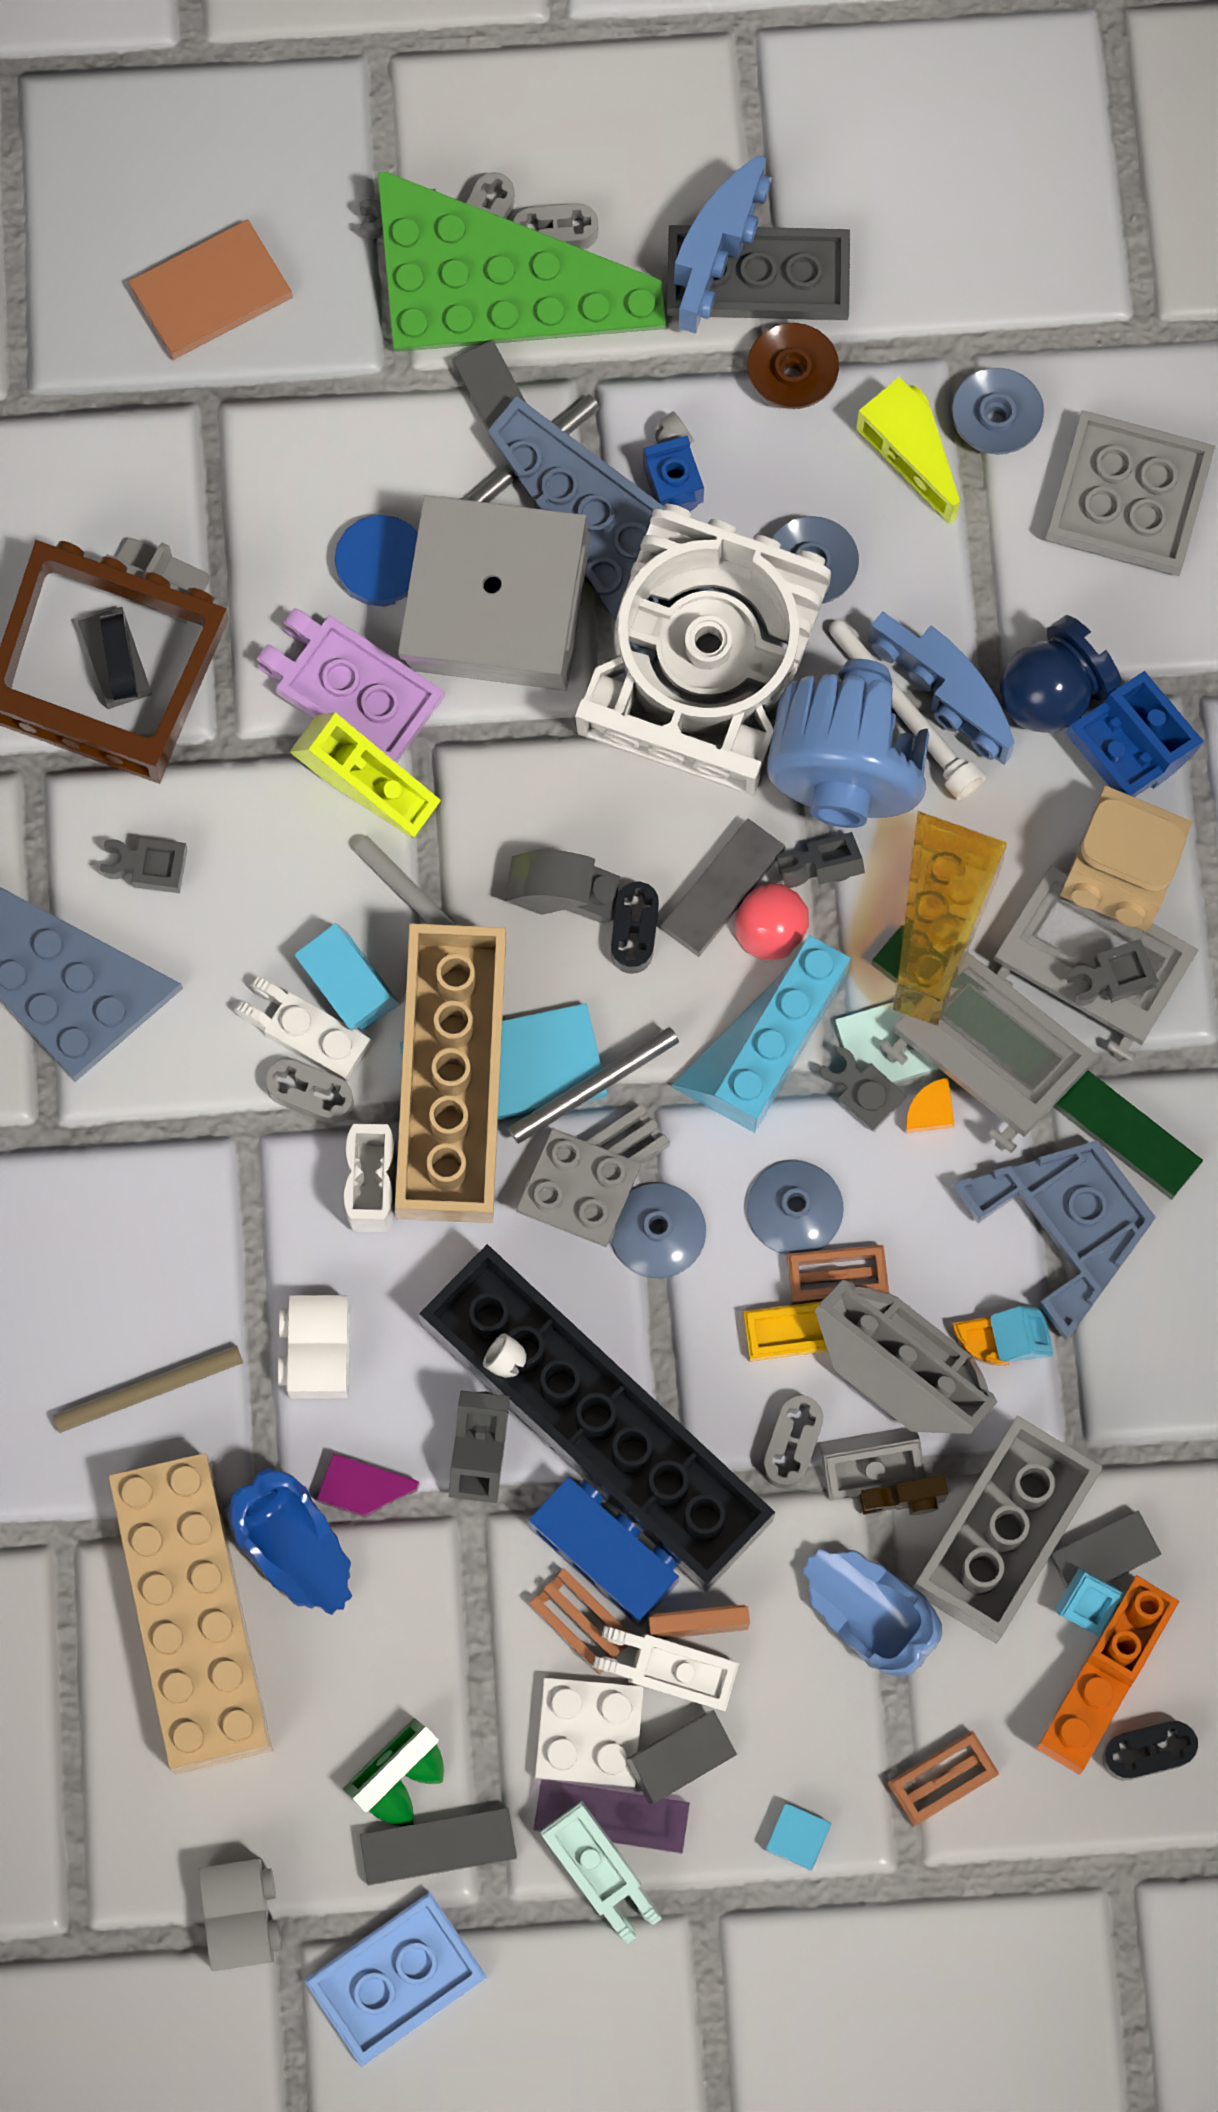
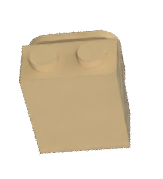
[1059,785,1193,933]

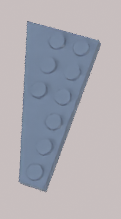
[488,396,714,665]
[0,887,183,1082]

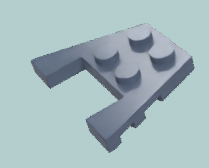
[952,1140,1156,1340]

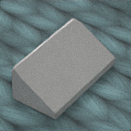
[819,1428,926,1501]

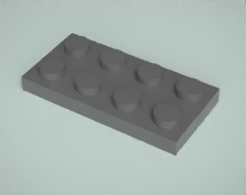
[666,225,850,320]

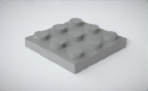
[1045,410,1215,576]

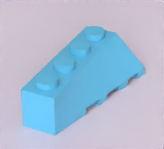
[672,935,851,1133]

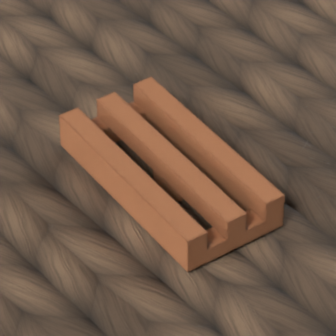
[787,1245,889,1305]
[529,1568,629,1675]
[648,1604,750,1639]
[887,1731,999,1827]

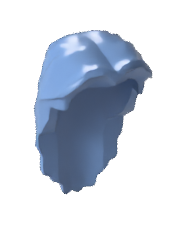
[802,1549,942,1677]

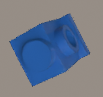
[643,435,704,511]

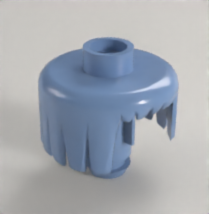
[767,659,929,828]

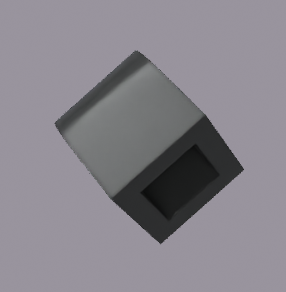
[505,850,620,923]
[448,1390,510,1503]

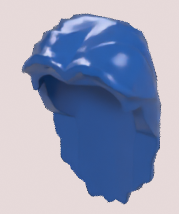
[226,1468,352,1615]

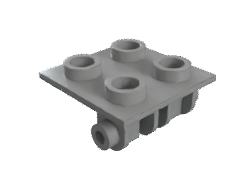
[516,1129,642,1247]

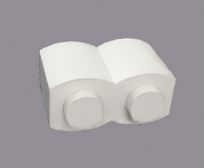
[344,1124,397,1232]
[278,1295,350,1399]

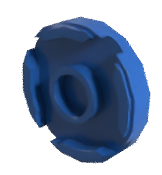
[334,515,418,607]

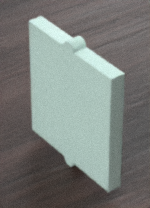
[834,996,939,1084]

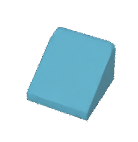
[991,1306,1054,1362]

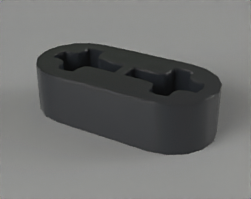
[100,613,138,701]
[611,881,659,974]
[1102,1721,1198,1781]

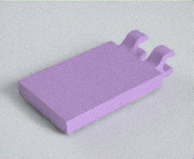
[257,608,445,763]

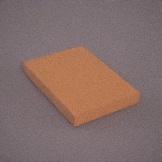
[128,219,293,360]

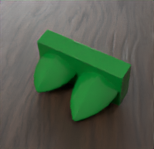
[342,1718,444,1826]

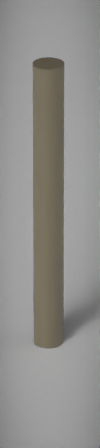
[53,1345,244,1433]

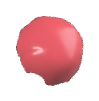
[735,883,809,960]

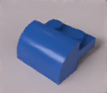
[1065,671,1204,797]

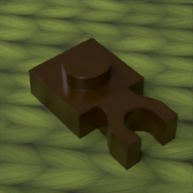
[859,1475,948,1515]

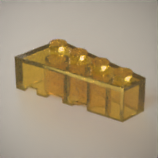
[893,811,1007,1026]

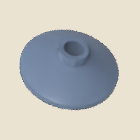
[952,368,1044,455]
[772,516,859,604]
[747,1161,844,1255]
[611,1183,706,1279]

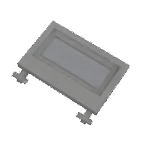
[994,865,1199,1062]
[880,951,1098,1153]

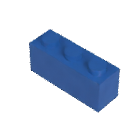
[528,1477,679,1627]

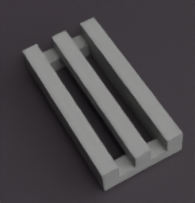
[586,1104,670,1164]

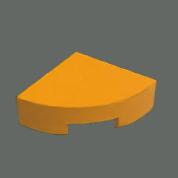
[905,1078,955,1133]
[951,1317,1010,1366]

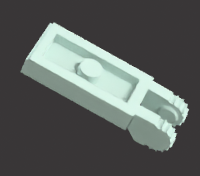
[540,1800,662,1944]

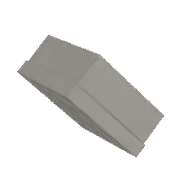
[398,495,591,691]

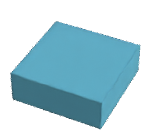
[1054,1567,1125,1637]
[765,1803,832,1871]

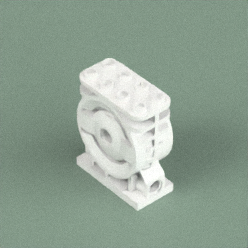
[575,504,831,796]

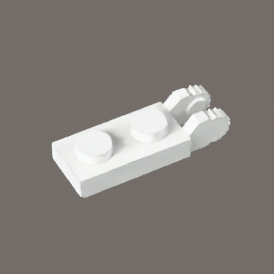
[234,976,371,1082]
[592,1626,740,1712]

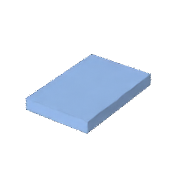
[304,1892,488,2067]

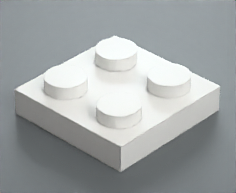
[535,1678,644,1789]

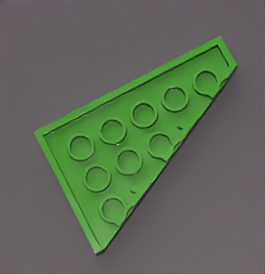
[378,172,666,352]

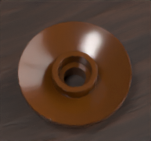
[747,323,839,409]

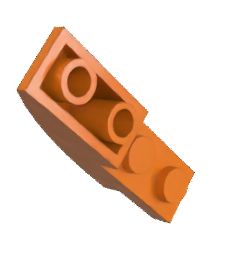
[1036,1575,1180,1775]

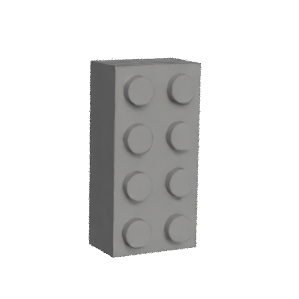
[913,1415,1103,1644]

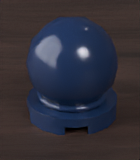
[1000,615,1122,734]

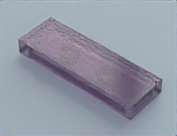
[533,1779,690,1854]

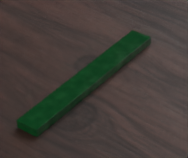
[871,925,1203,1200]

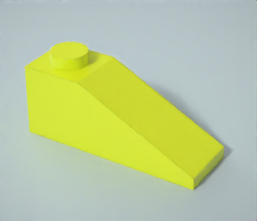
[856,377,960,524]
[290,712,441,838]

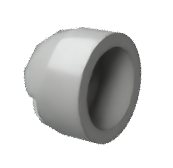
[654,411,694,444]

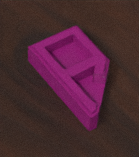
[317,1453,420,1518]

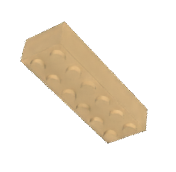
[395,923,506,1223]
[108,1453,273,1775]

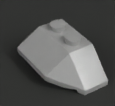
[815,1280,997,1434]

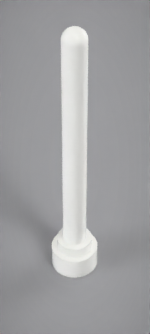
[829,620,986,800]

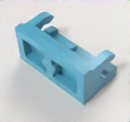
[294,923,401,1031]

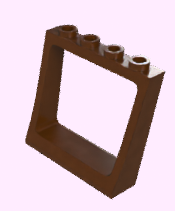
[0,540,229,784]

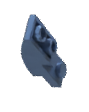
[674,155,772,333]
[868,611,1015,765]

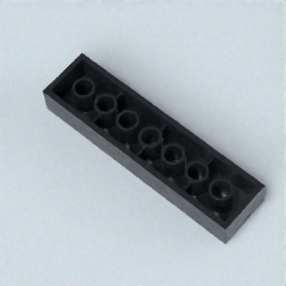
[419,1244,776,1592]

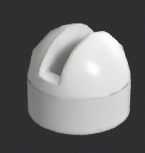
[483,1333,526,1378]

